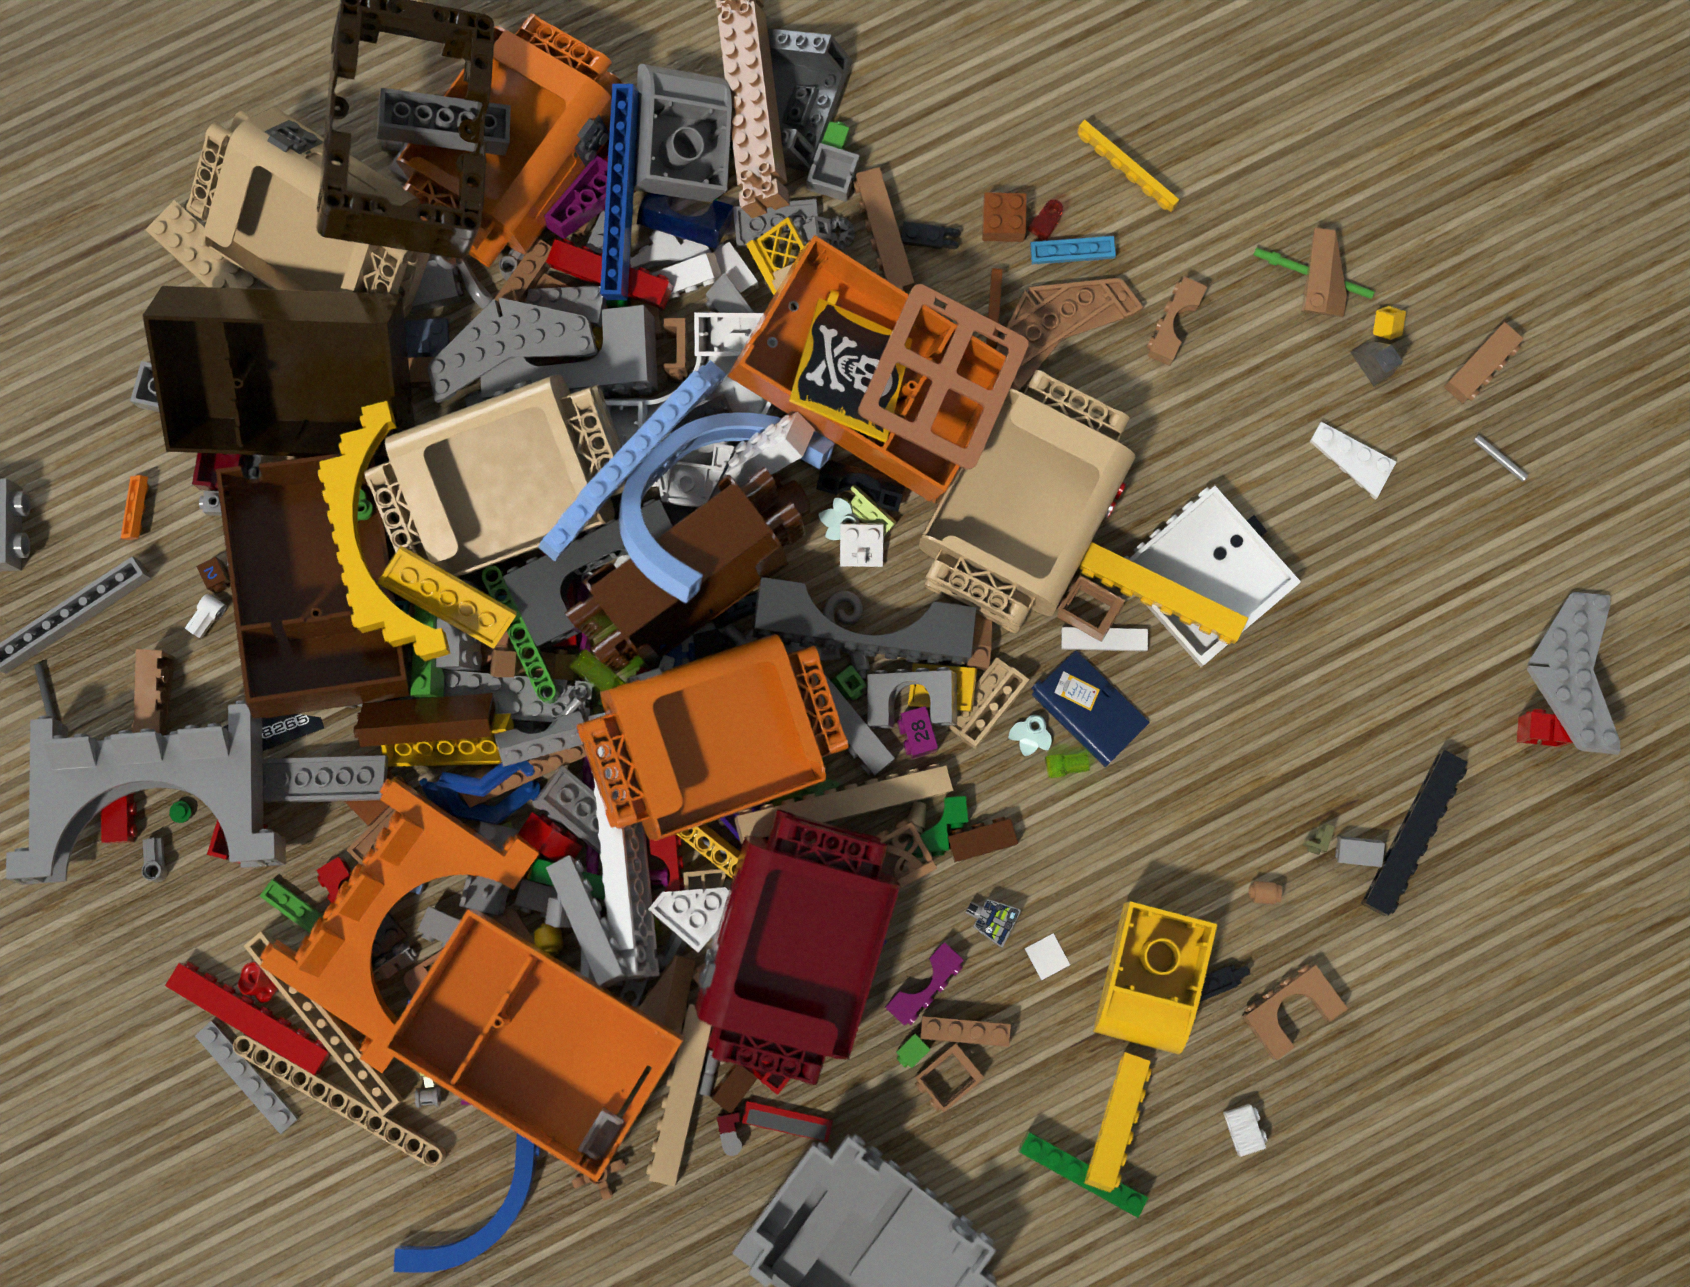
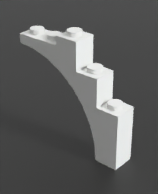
[630,225,759,298]

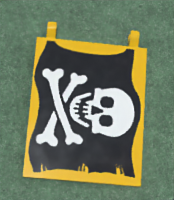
[789,289,913,442]

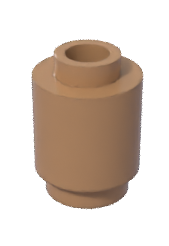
[1248,881,1282,904]

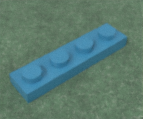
[1030,236,1116,265]

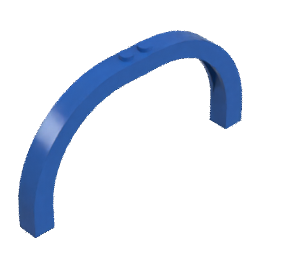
[394,999,541,1273]

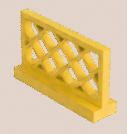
[746,217,805,310]

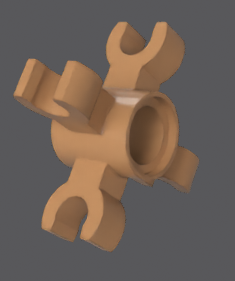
[571,1158,626,1201]

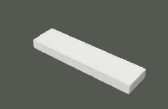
[1061,627,1148,651]

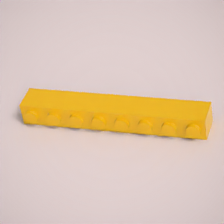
[1079,542,1248,645]

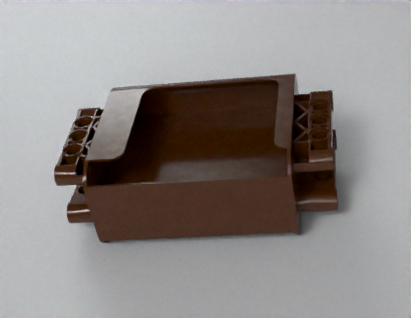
[565,467,807,674]

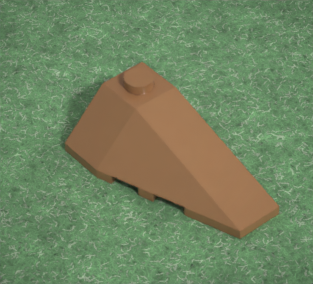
[1301,228,1347,317]

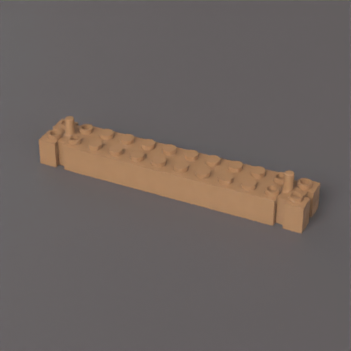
[716,0,790,218]

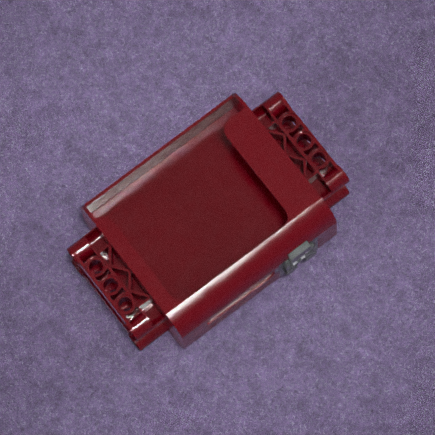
[695,810,901,1085]

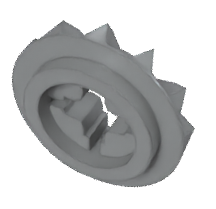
[826,216,855,249]

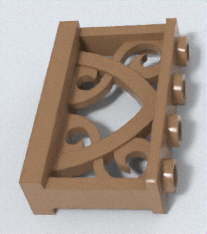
[876,819,937,888]

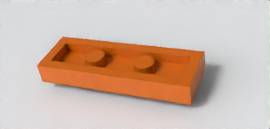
[121,475,149,540]

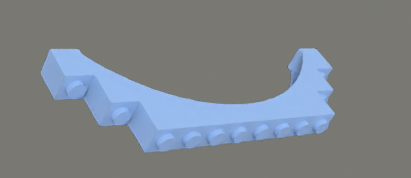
[538,360,727,561]

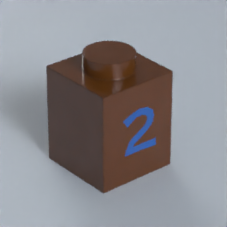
[196,557,230,593]

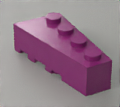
[544,155,608,239]

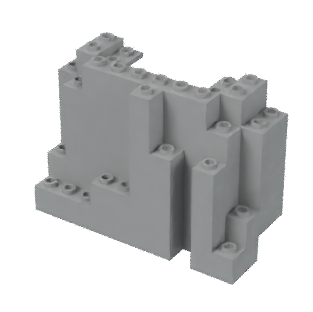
[733,1134,998,1287]

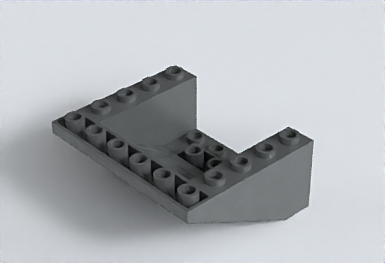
[730,28,853,172]

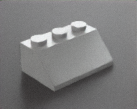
[705,273,754,313]

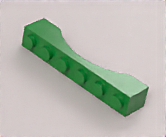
[1017,1131,1148,1218]

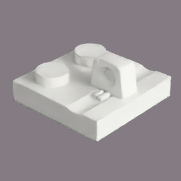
[840,523,883,567]

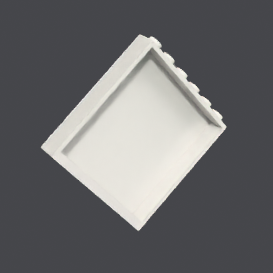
[1124,486,1301,667]

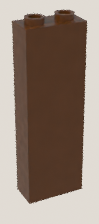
[353,693,496,747]

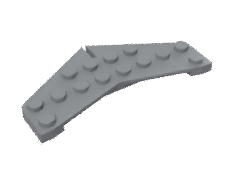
[428,297,598,403]
[1527,592,1621,755]

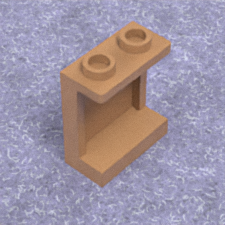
[664,318,688,382]

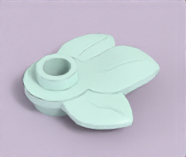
[818,498,860,540]
[1008,715,1052,756]

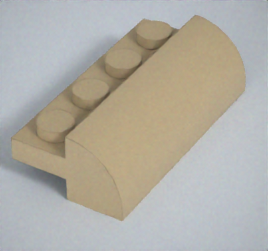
[945,658,1030,749]

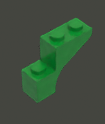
[905,796,968,858]

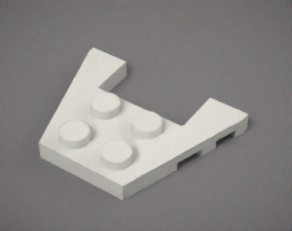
[658,437,734,508]

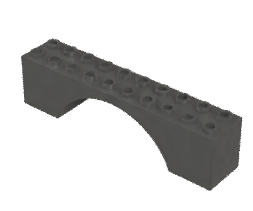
[752,577,976,667]

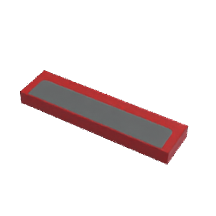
[742,1101,833,1142]

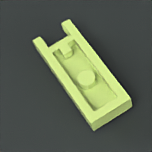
[842,485,897,538]

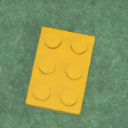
[908,663,977,712]

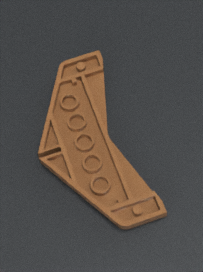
[995,278,1143,391]

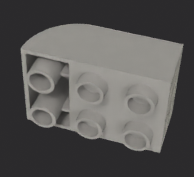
[634,64,732,202]

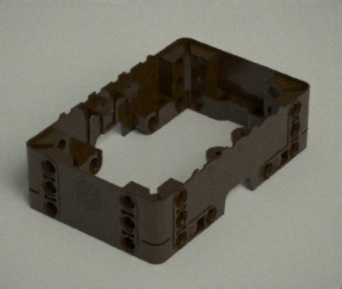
[316,0,494,259]

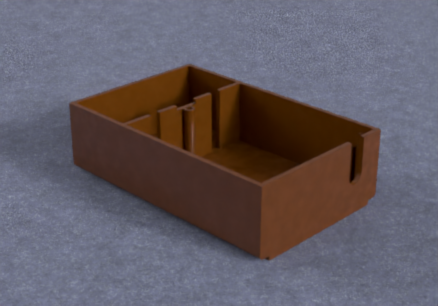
[216,453,409,718]

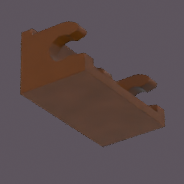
[710,1064,758,1114]

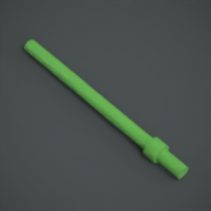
[1253,247,1374,299]

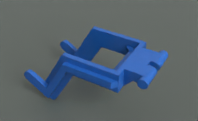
[419,760,544,825]

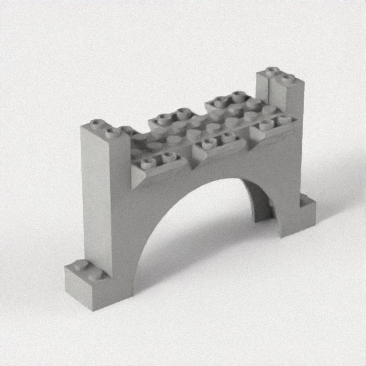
[6,701,286,885]

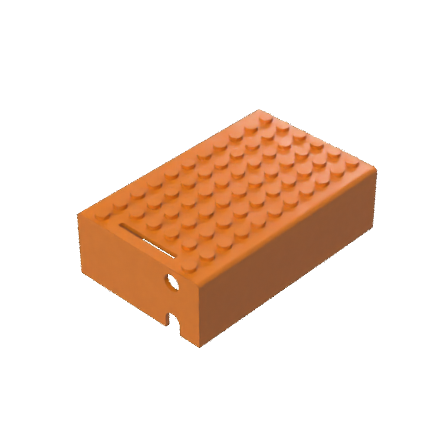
[381,909,685,1182]

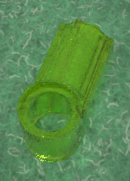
[1045,752,1090,779]

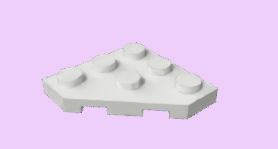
[648,887,729,953]

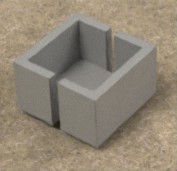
[807,143,859,202]

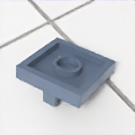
[405,318,450,358]

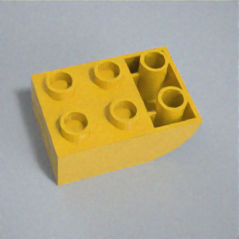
[1093,901,1217,1055]

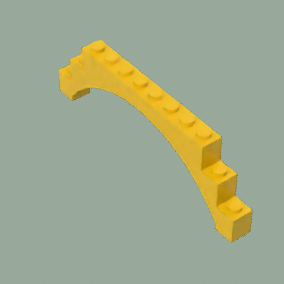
[318,401,451,661]

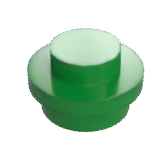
[169,801,192,823]

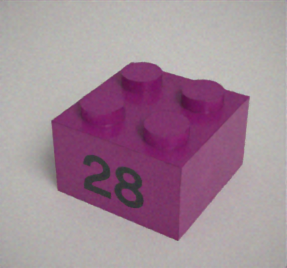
[897,706,938,759]

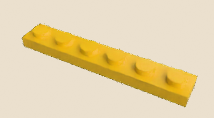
[1077,120,1179,212]

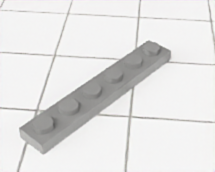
[195,1021,299,1134]

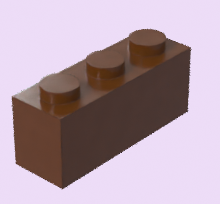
[948,816,1018,863]

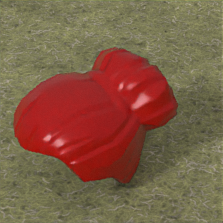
[237,962,278,1003]

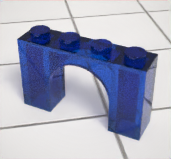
[636,193,734,249]

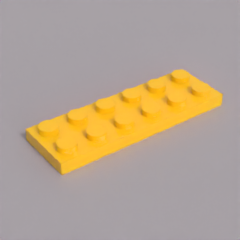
[378,546,517,649]

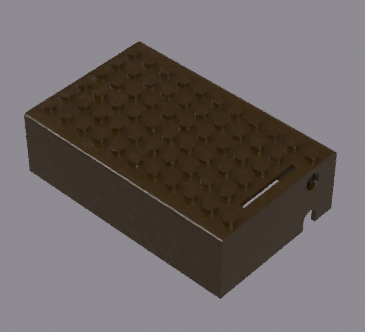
[143,286,415,460]

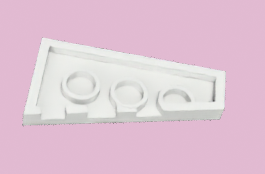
[1310,422,1396,500]

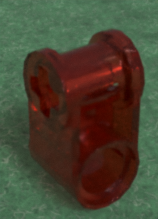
[1027,199,1063,241]

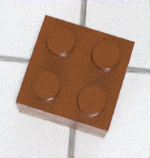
[982,192,1026,242]

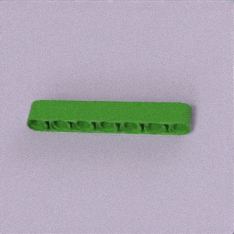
[482,566,560,704]

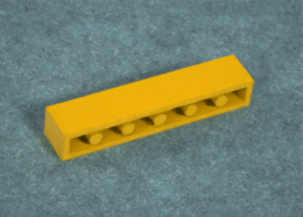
[1084,1052,1152,1192]

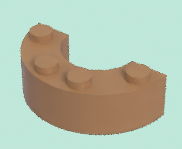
[490,643,576,681]

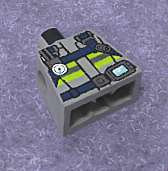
[965,899,1021,948]

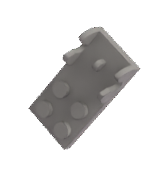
[533,766,601,854]
[459,821,520,916]

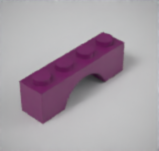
[885,942,964,1026]

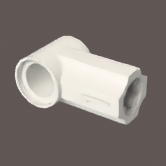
[185,594,227,639]

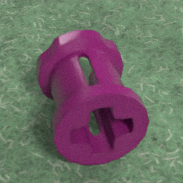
[649,868,669,887]

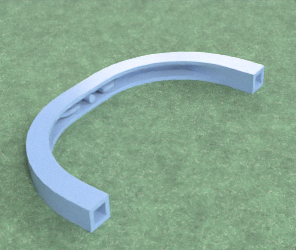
[619,412,834,603]

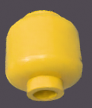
[534,923,563,956]

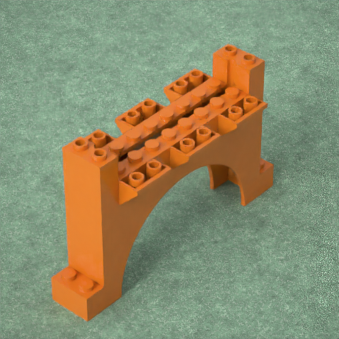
[260,776,539,1073]

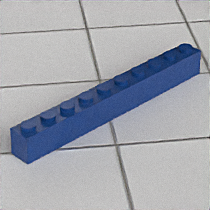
[600,84,640,300]

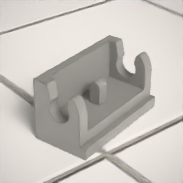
[1335,836,1385,867]
[578,1107,624,1161]

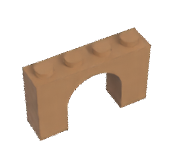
[1242,964,1348,1060]

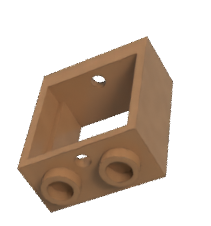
[1057,575,1125,642]
[915,1043,984,1112]

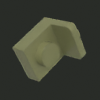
[1303,824,1335,855]

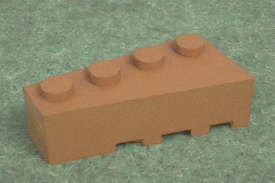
[131,649,175,736]

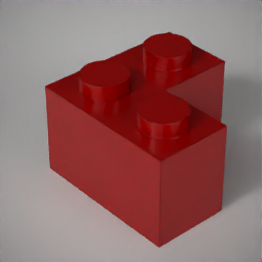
[518,812,583,862]

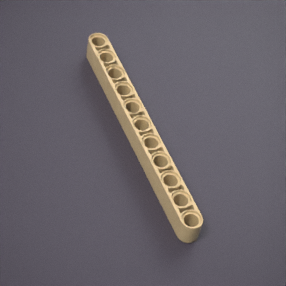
[233,1035,446,1167]

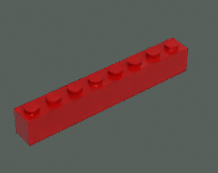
[165,961,331,1075]

